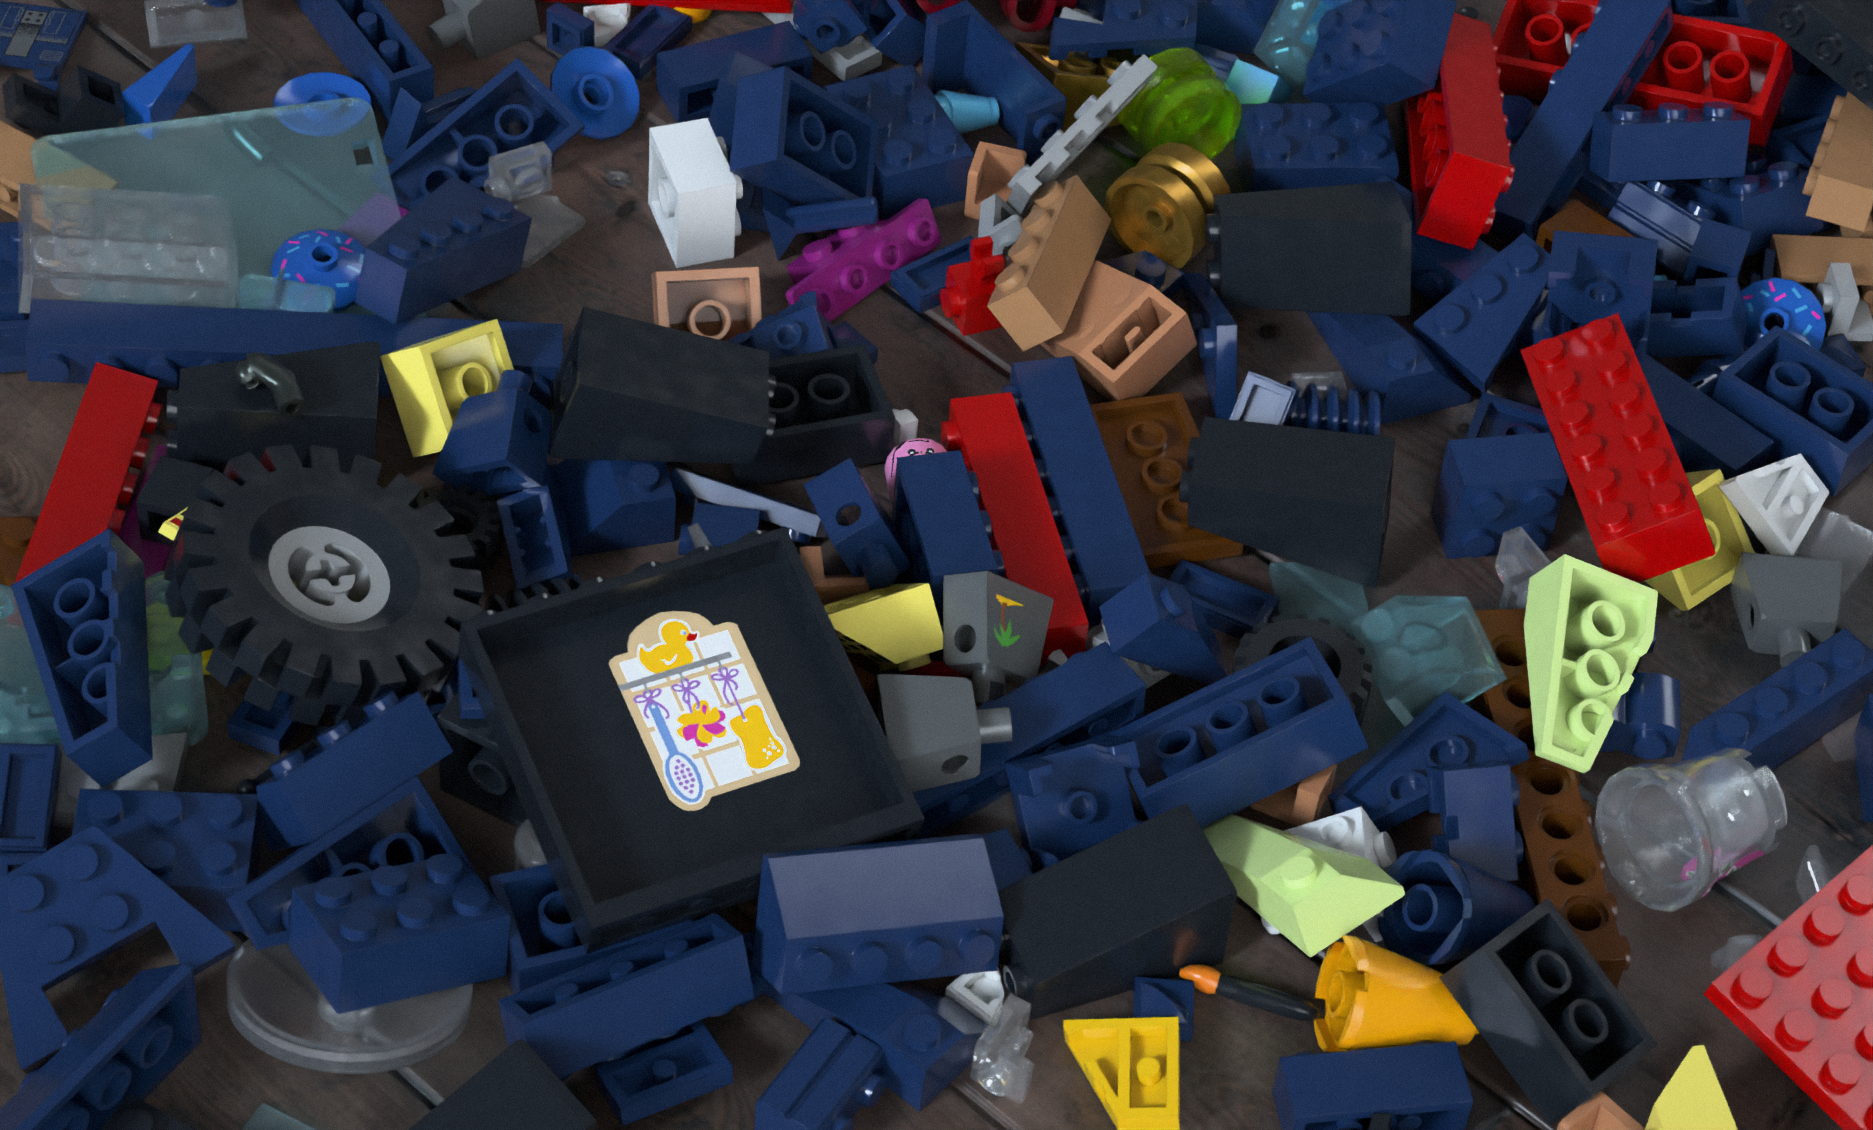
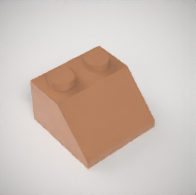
[651,267,762,341]

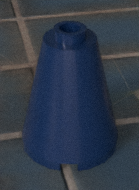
[1377,849,1535,967]

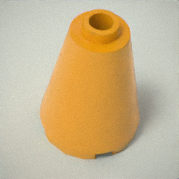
[1314,935,1480,1053]

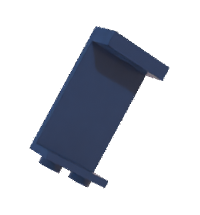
[922,0,1067,166]

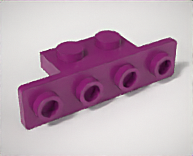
[786,199,942,322]

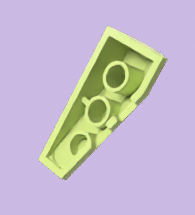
[1524,554,1658,773]
[1202,814,1405,958]

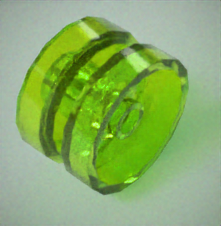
[1117,47,1241,160]

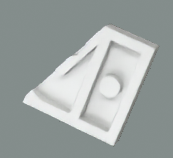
[1719,453,1830,557]

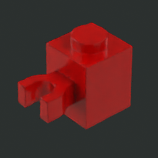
[940,236,1007,336]

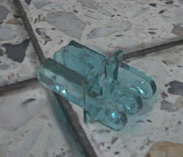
[238,268,335,313]

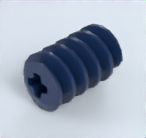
[1285,381,1382,436]

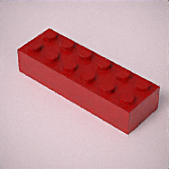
[1492,0,1793,147]
[1403,13,1515,250]
[1520,313,1716,583]

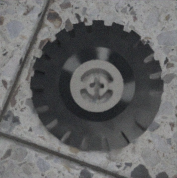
[164,444,484,726]

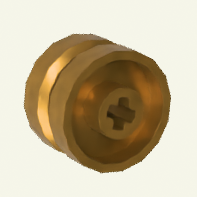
[1104,142,1231,269]

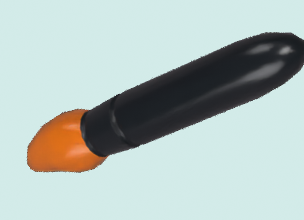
[1179,964,1320,1021]

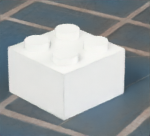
[648,118,743,268]

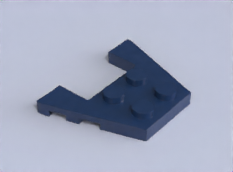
[1049,0,1198,60]
[0,824,237,1074]

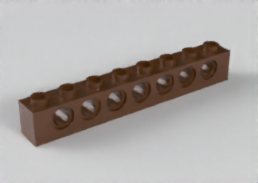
[1455,608,1631,989]

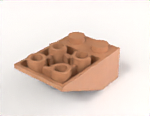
[1040,259,1197,401]

